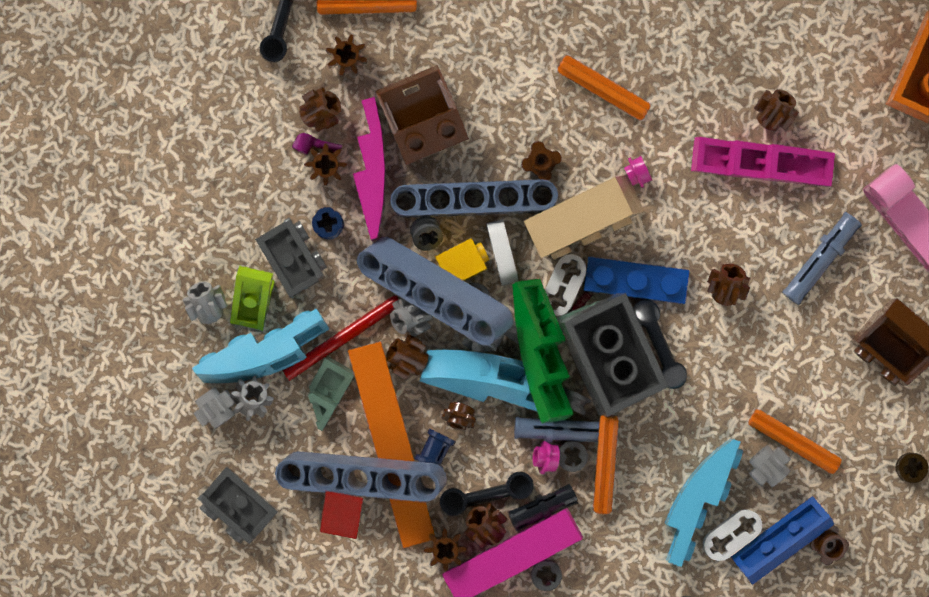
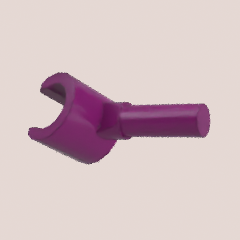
[292,133,342,155]

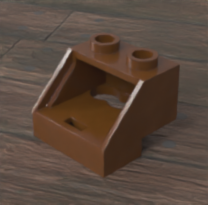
[375,65,469,165]
[850,298,929,386]

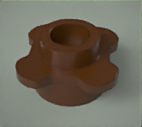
[521,141,562,180]
[441,402,476,430]
[810,525,849,565]

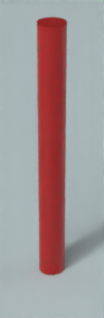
[282,295,399,381]

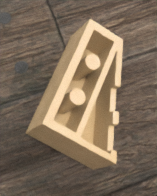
[524,175,644,261]

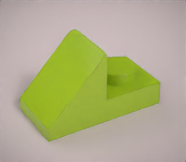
[230,266,275,331]

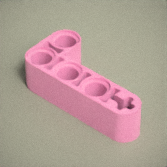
[863,164,929,273]

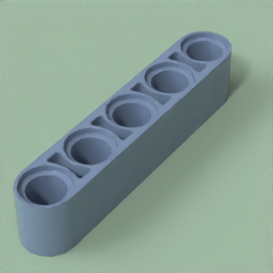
[390,180,558,218]
[357,237,513,345]
[275,451,447,502]

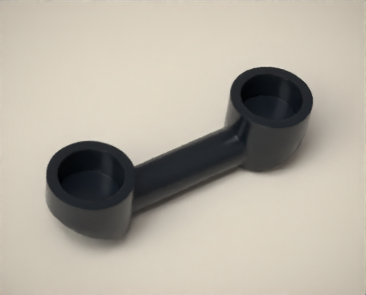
[259,0,293,63]
[633,300,688,389]
[440,472,534,517]

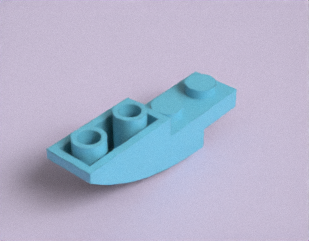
[192,308,330,384]
[420,350,537,411]
[665,439,743,567]

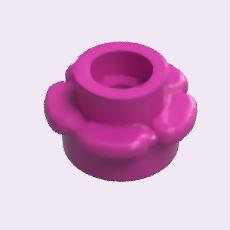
[624,156,652,188]
[532,441,560,474]

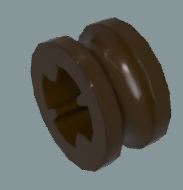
[896,453,929,483]

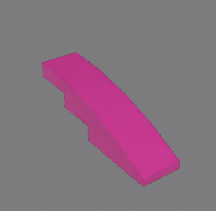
[353,97,386,241]
[691,137,835,187]
[442,508,584,597]

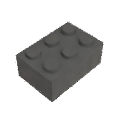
[558,293,669,417]

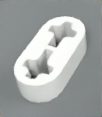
[486,219,518,286]
[545,254,586,316]
[703,509,762,561]

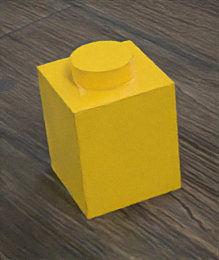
[435,238,490,281]

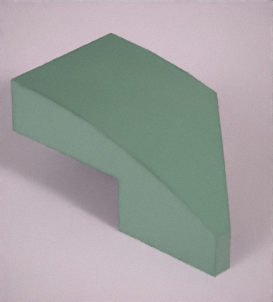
[308,356,355,431]

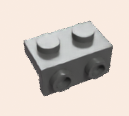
[255,218,327,298]
[197,466,279,544]

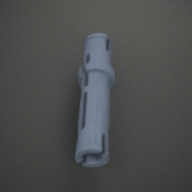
[782,212,862,305]
[514,417,618,443]

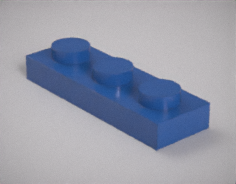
[583,257,690,304]
[731,496,835,585]

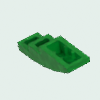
[512,279,574,424]

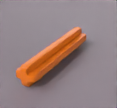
[317,0,417,15]
[557,55,651,120]
[748,409,842,474]
[593,415,619,514]

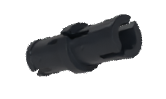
[507,483,578,532]

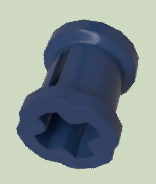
[312,207,344,240]
[414,428,456,468]

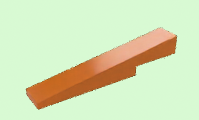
[348,341,435,548]

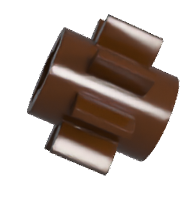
[326,34,368,78]
[299,87,341,132]
[754,89,799,131]
[304,143,347,186]
[707,264,750,306]
[386,334,429,380]
[464,503,508,548]
[424,527,467,572]

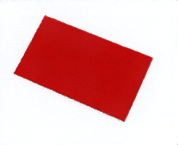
[320,491,363,539]

